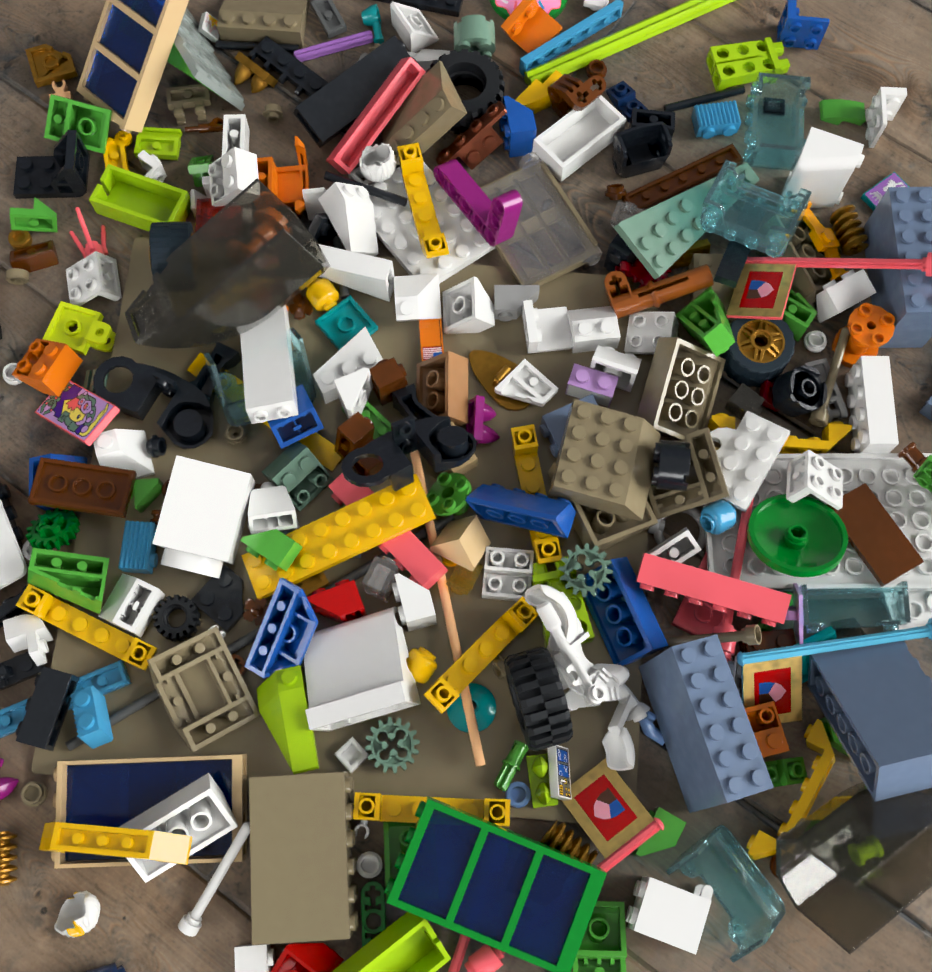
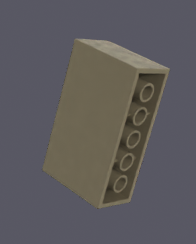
[249,771,359,945]

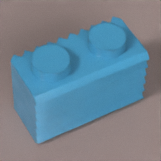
[691,100,741,139]
[118,520,158,574]
[70,686,113,749]

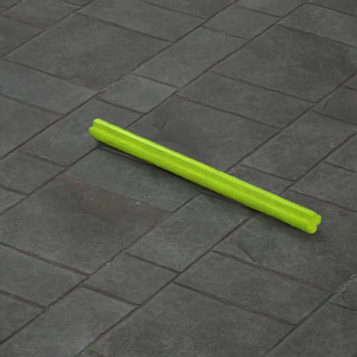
[524,0,736,86]

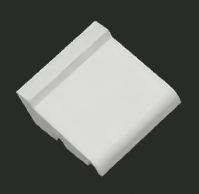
[304,607,421,732]

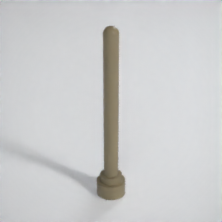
[809,327,850,427]
[665,624,762,648]

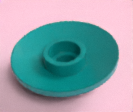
[447,683,496,733]

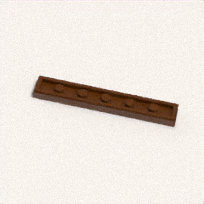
[622,143,744,216]

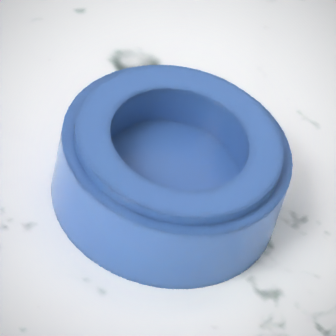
[505,781,531,808]

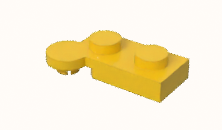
[103,130,133,171]

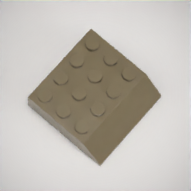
[548,399,661,522]

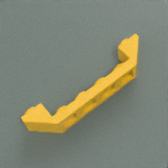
[397,143,449,258]
[708,413,852,454]
[511,424,562,565]
[16,584,158,671]
[424,596,539,714]
[746,719,835,860]
[353,792,511,827]
[39,822,192,865]

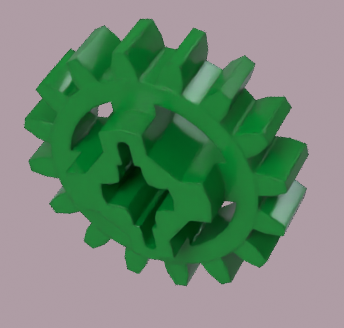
[26,508,81,550]

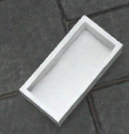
[532,95,626,182]
[845,356,899,453]

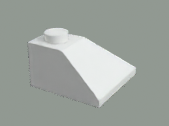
[394,273,442,322]
[442,276,495,334]
[93,429,155,479]

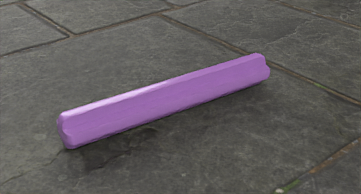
[293,30,373,62]

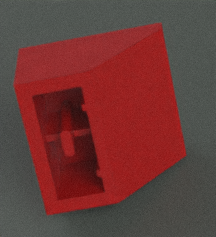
[307,579,367,624]

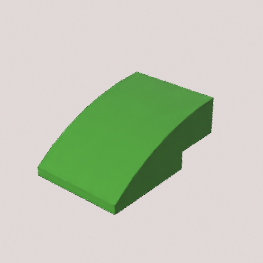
[44,94,112,154]
[571,900,627,972]

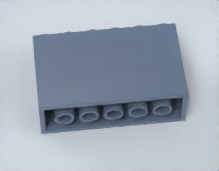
[863,187,932,348]
[639,634,774,813]
[807,641,932,802]

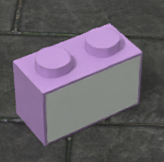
[565,363,619,408]

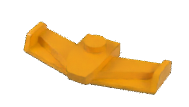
[792,201,849,281]

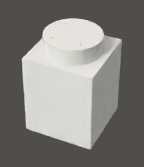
[152,455,255,578]

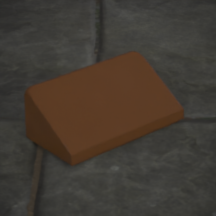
[10,240,59,273]

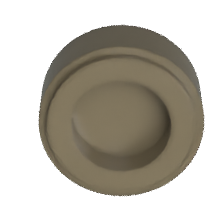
[6,268,29,285]

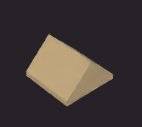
[429,515,491,572]

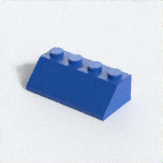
[465,483,576,539]
[581,557,669,666]

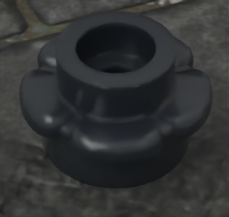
[146,435,167,458]

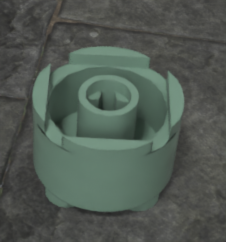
[453,15,496,59]

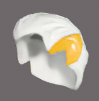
[54,890,100,938]

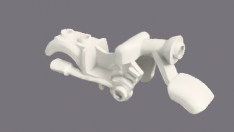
[525,584,650,771]

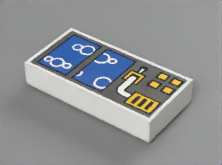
[547,745,572,801]

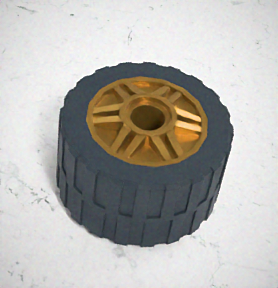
[149,221,198,292]
[719,318,795,387]

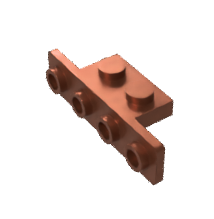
[436,101,507,170]

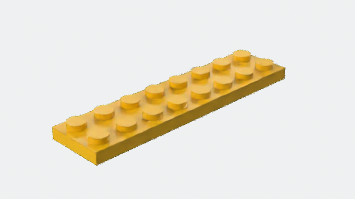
[241,473,436,600]

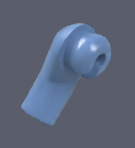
[639,711,665,746]

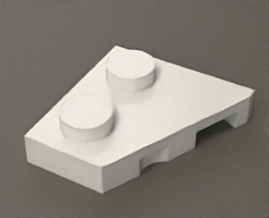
[494,359,559,407]

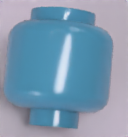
[700,500,736,535]

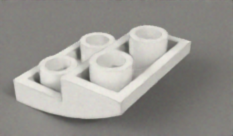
[482,546,534,601]

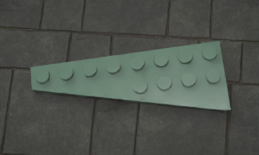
[613,163,760,279]

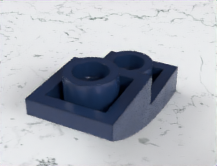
[606,81,648,123]

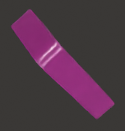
[433,159,523,247]

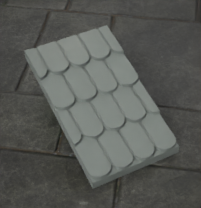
[120,0,245,111]

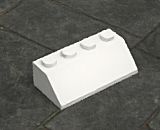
[118,773,238,883]

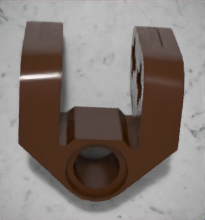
[547,74,606,118]

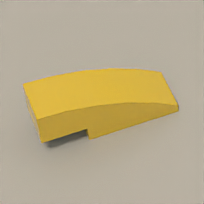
[515,70,563,114]

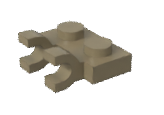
[166,84,211,126]

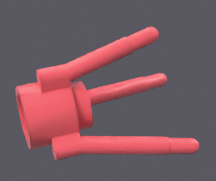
[69,207,109,258]

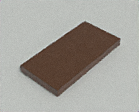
[28,457,137,518]
[827,483,924,587]

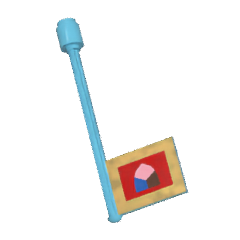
[736,618,932,723]

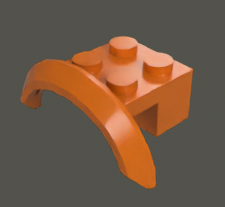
[253,136,309,215]

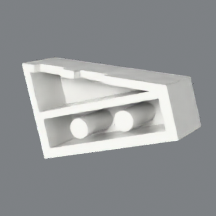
[313,327,383,404]

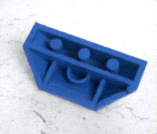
[244,578,319,678]

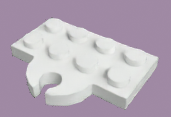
[710,411,790,513]

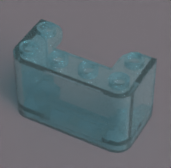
[743,72,811,171]
[700,160,812,258]

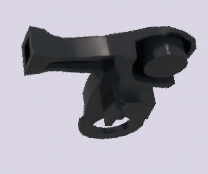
[93,341,242,449]
[341,384,477,491]

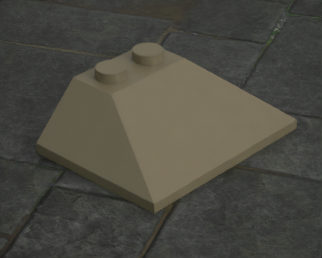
[647,427,730,520]
[147,626,260,752]

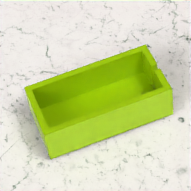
[89,164,191,232]
[332,912,451,972]

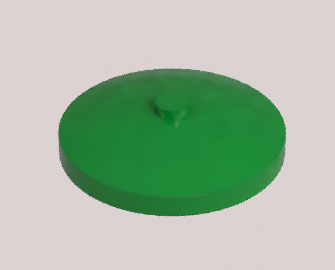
[747,494,848,577]

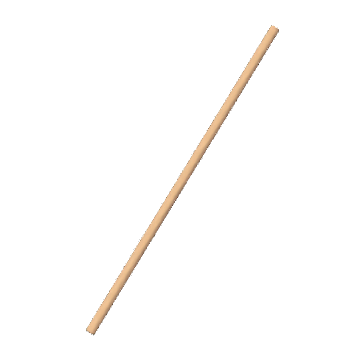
[410,450,486,767]

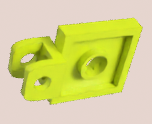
[43,301,116,356]

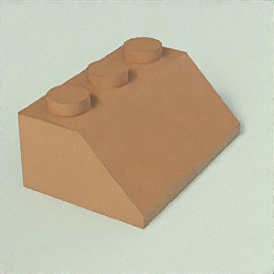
[416,351,468,426]

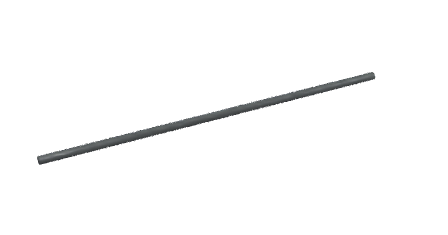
[66,515,455,751]

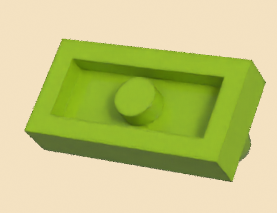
[525,753,558,808]

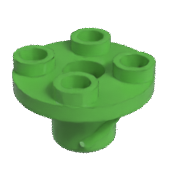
[426,472,471,516]

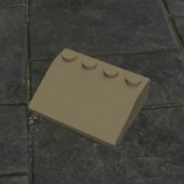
[217,0,310,48]
[382,61,467,165]
[758,213,850,304]
[637,337,726,441]
[548,461,658,551]

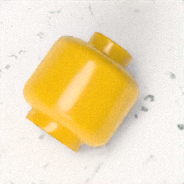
[306,278,339,311]
[406,646,437,684]

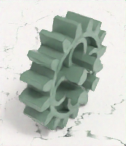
[559,543,613,597]
[365,717,420,774]

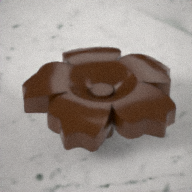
[288,293,313,320]
[243,597,269,626]

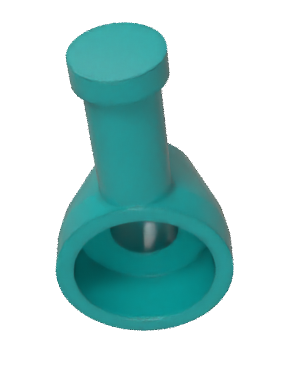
[361,4,384,44]

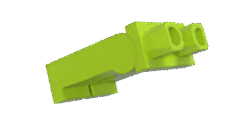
[706,37,790,92]
[531,556,595,648]

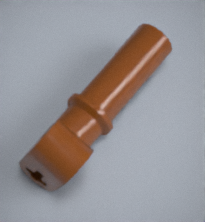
[604,264,714,319]

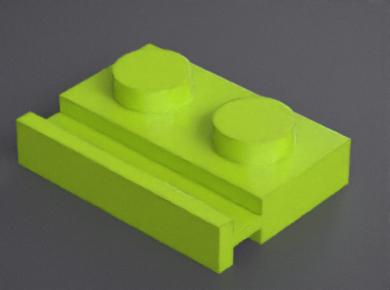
[134,127,182,160]

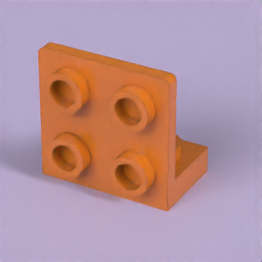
[500,0,563,54]

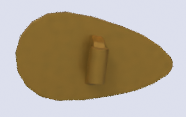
[469,350,531,411]

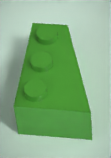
[676,286,735,357]
[782,289,818,342]
[28,548,109,614]

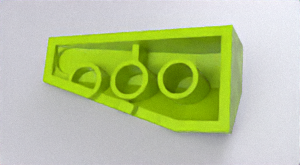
[256,665,319,774]

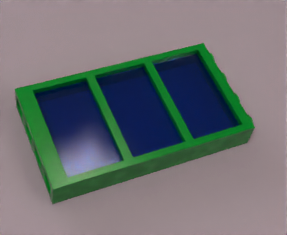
[384,796,607,972]

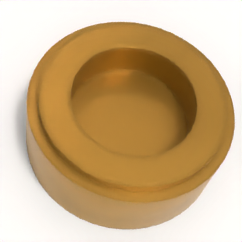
[8,230,33,250]

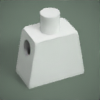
[248,482,297,534]

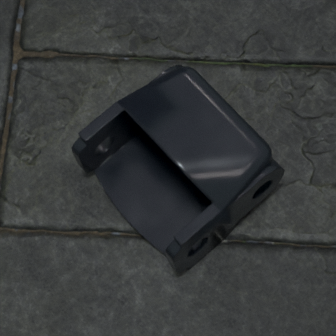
[612,122,673,178]

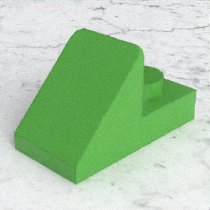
[188,155,214,187]
[10,197,58,233]
[131,478,163,513]

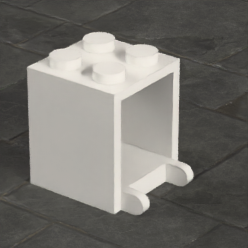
[625,876,713,955]

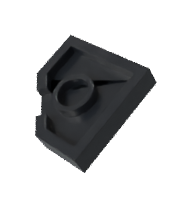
[191,564,245,633]

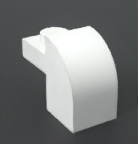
[3,614,53,666]

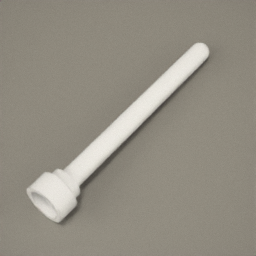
[178,822,250,937]

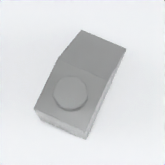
[494,285,540,322]

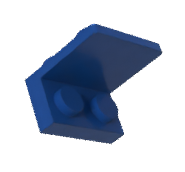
[777,0,830,50]

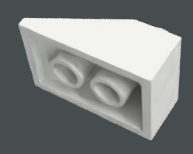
[318,182,379,256]

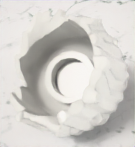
[359,143,397,183]

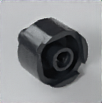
[772,365,827,417]
[651,440,691,491]

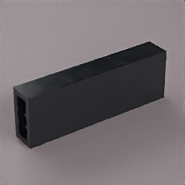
[293,35,418,148]

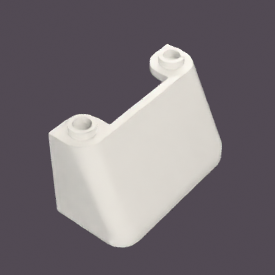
[777,127,865,210]

